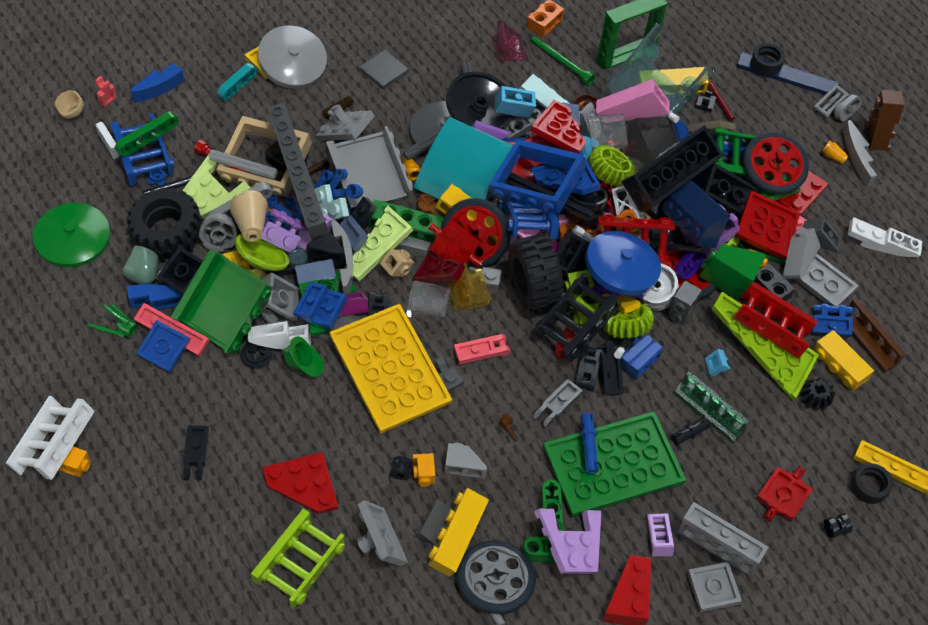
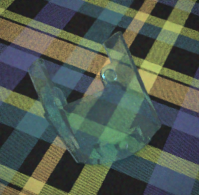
[607,23,714,129]

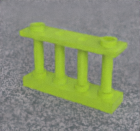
[251,508,345,609]

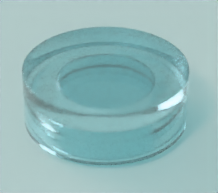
[288,249,308,268]

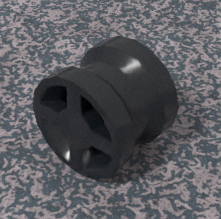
[390,456,413,480]

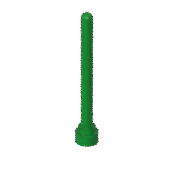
[530,36,596,86]

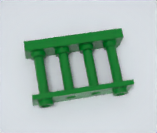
[710,128,773,182]

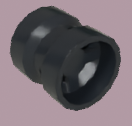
[823,513,853,539]

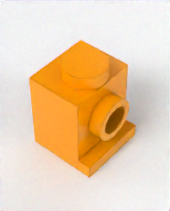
[413,453,435,487]

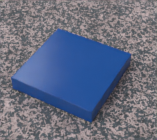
[136,320,191,373]

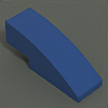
[130,63,184,103]
[127,284,184,310]

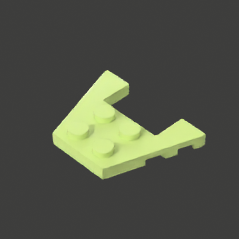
[183,155,251,219]

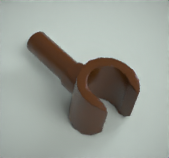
[499,414,519,442]

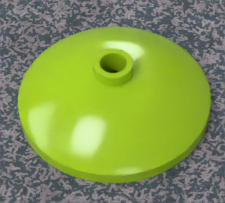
[235,234,289,271]

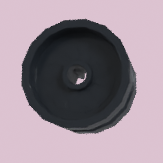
[564,187,608,226]

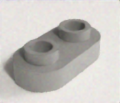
[834,94,862,121]

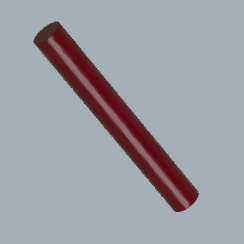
[708,80,735,122]

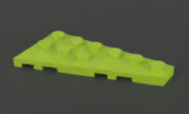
[711,292,819,401]

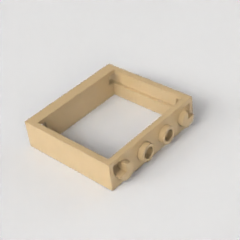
[216,116,312,197]

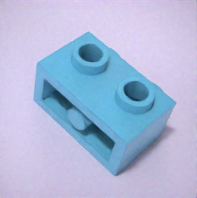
[495,86,536,118]

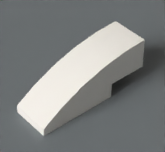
[248,321,311,349]

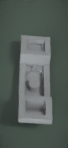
[331,220,354,294]

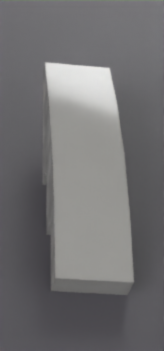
[843,120,877,187]

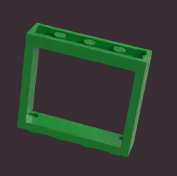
[596,0,668,70]

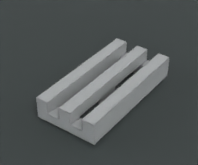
[813,84,849,119]

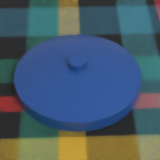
[585,231,661,296]

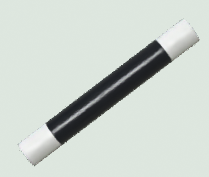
[614,337,634,359]

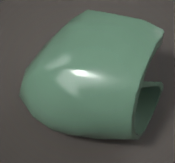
[122,246,159,285]

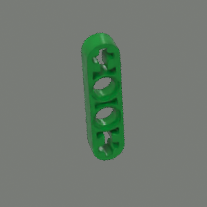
[115,112,179,157]

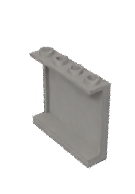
[324,126,413,214]

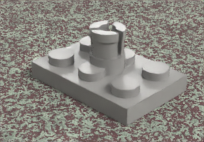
[316,105,375,141]
[357,500,408,566]

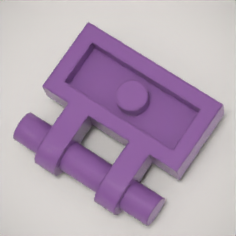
[261,209,307,254]

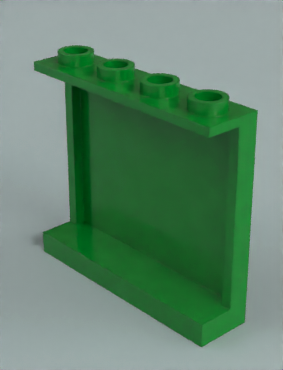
[171,250,273,354]

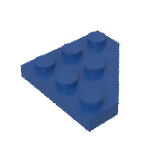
[531,152,601,195]

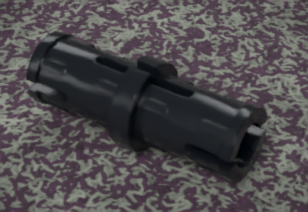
[671,417,710,446]

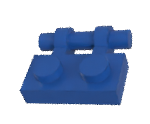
[813,303,853,338]

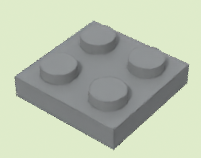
[687,562,742,612]

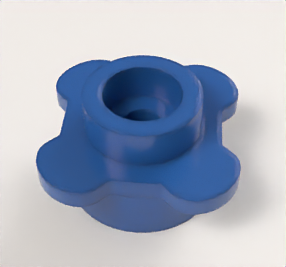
[147,169,168,186]

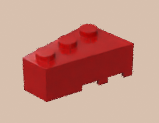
[602,555,651,625]

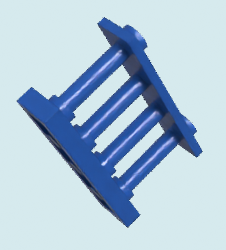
[110,113,175,186]
[498,199,560,239]

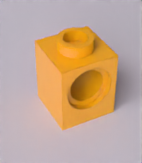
[58,447,91,478]

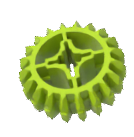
[588,144,635,187]
[603,302,654,339]

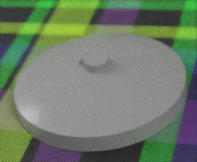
[257,26,327,89]

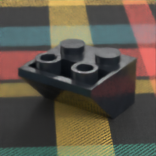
[555,227,592,273]

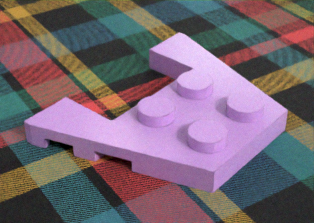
[534,509,601,574]

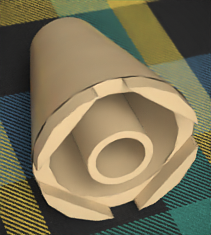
[230,190,268,242]

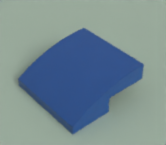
[293,282,348,330]

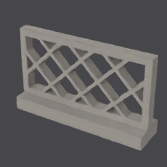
[678,502,769,577]

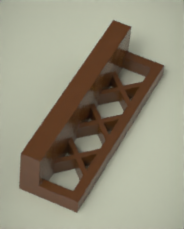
[837,297,905,373]

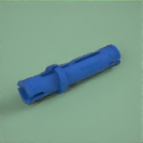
[580,413,599,474]

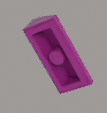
[339,292,368,316]

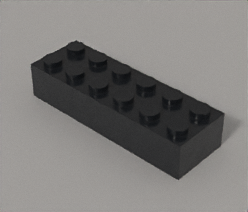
[621,125,724,213]

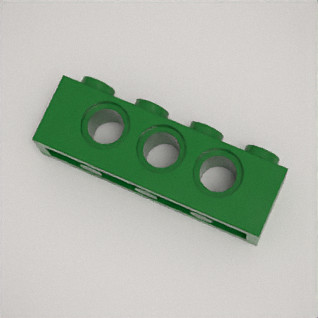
[367,199,444,244]

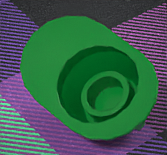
[282,336,323,377]

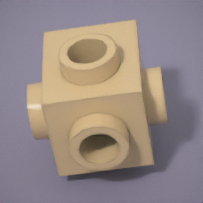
[380,249,415,277]

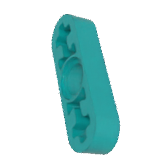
[217,63,257,101]

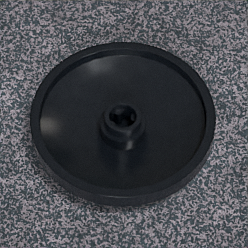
[446,71,513,130]

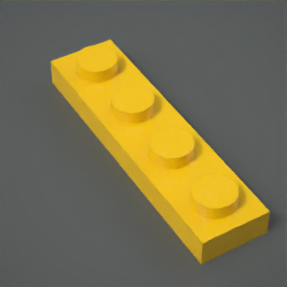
[853,440,928,495]

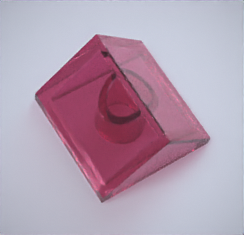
[496,20,527,62]

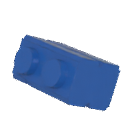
[620,335,663,380]

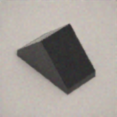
[306,232,345,264]

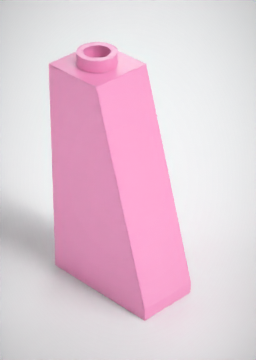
[595,79,669,124]

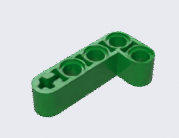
[522,480,563,563]

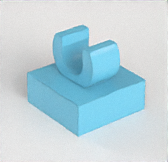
[705,349,730,376]

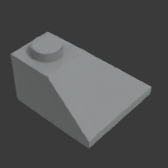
[260,272,300,321]

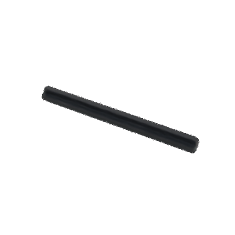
[506,172,595,222]

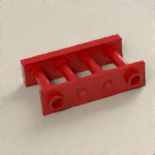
[598,214,675,268]
[733,281,817,358]

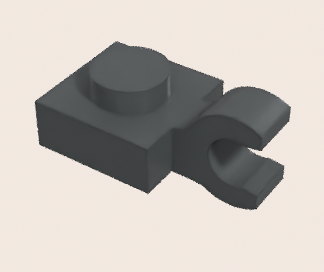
[434,357,464,392]

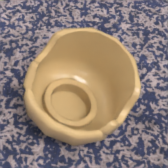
[55,90,84,119]

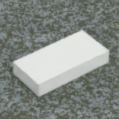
[96,122,120,159]

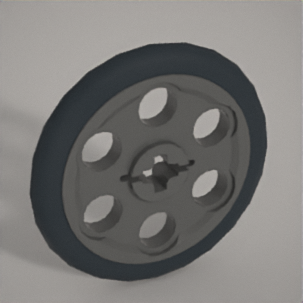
[456,540,536,614]

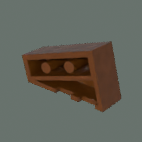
[864,90,904,151]

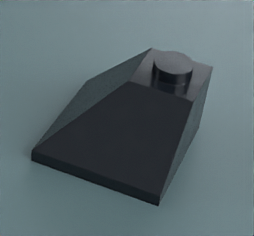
[157,246,204,294]

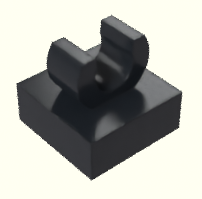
[695,90,716,113]

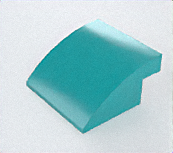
[414,117,513,200]

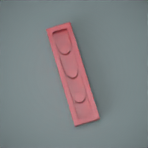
[134,303,210,357]

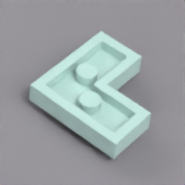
[314,185,349,221]

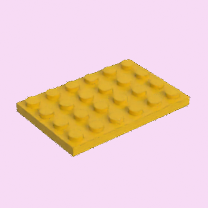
[329,304,452,434]

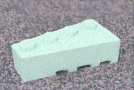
[520,74,581,127]

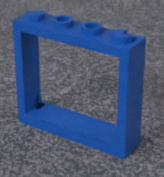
[489,139,586,214]

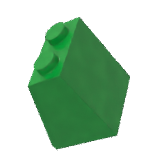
[699,244,766,299]

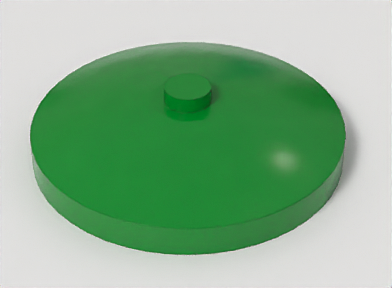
[33,203,111,268]

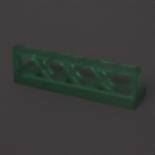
[673,371,750,444]

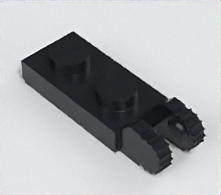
[183,425,209,481]

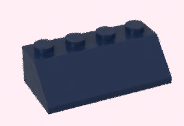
[661,180,731,248]

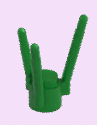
[87,304,138,339]

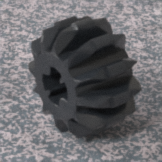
[800,377,835,411]

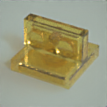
[446,263,492,312]

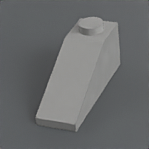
[783,228,821,279]

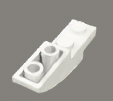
[848,217,922,257]

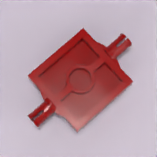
[428,219,483,268]
[756,466,813,522]

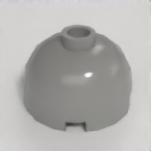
[199,213,238,252]

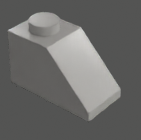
[445,443,487,479]

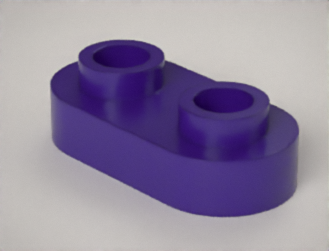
[675,252,704,279]

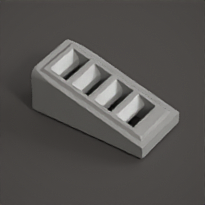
[580,102,602,140]

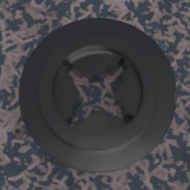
[241,342,273,369]

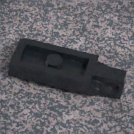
[599,341,624,395]

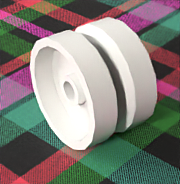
[640,264,679,311]

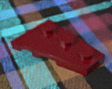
[412,252,466,284]

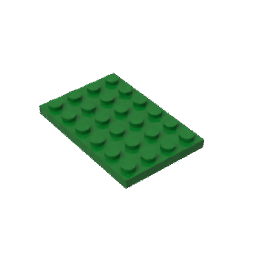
[543,412,686,517]

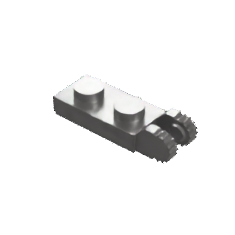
[533,379,583,428]

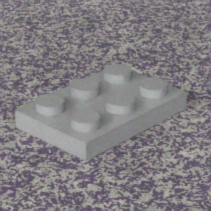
[793,253,859,306]

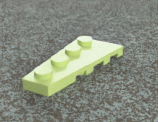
[345,205,413,282]

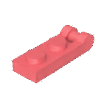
[453,334,511,365]

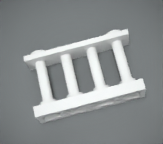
[6,396,95,480]

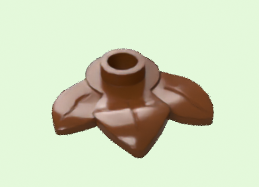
[417,194,445,217]

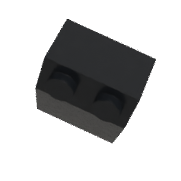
[698,163,758,218]

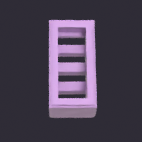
[647,514,674,556]

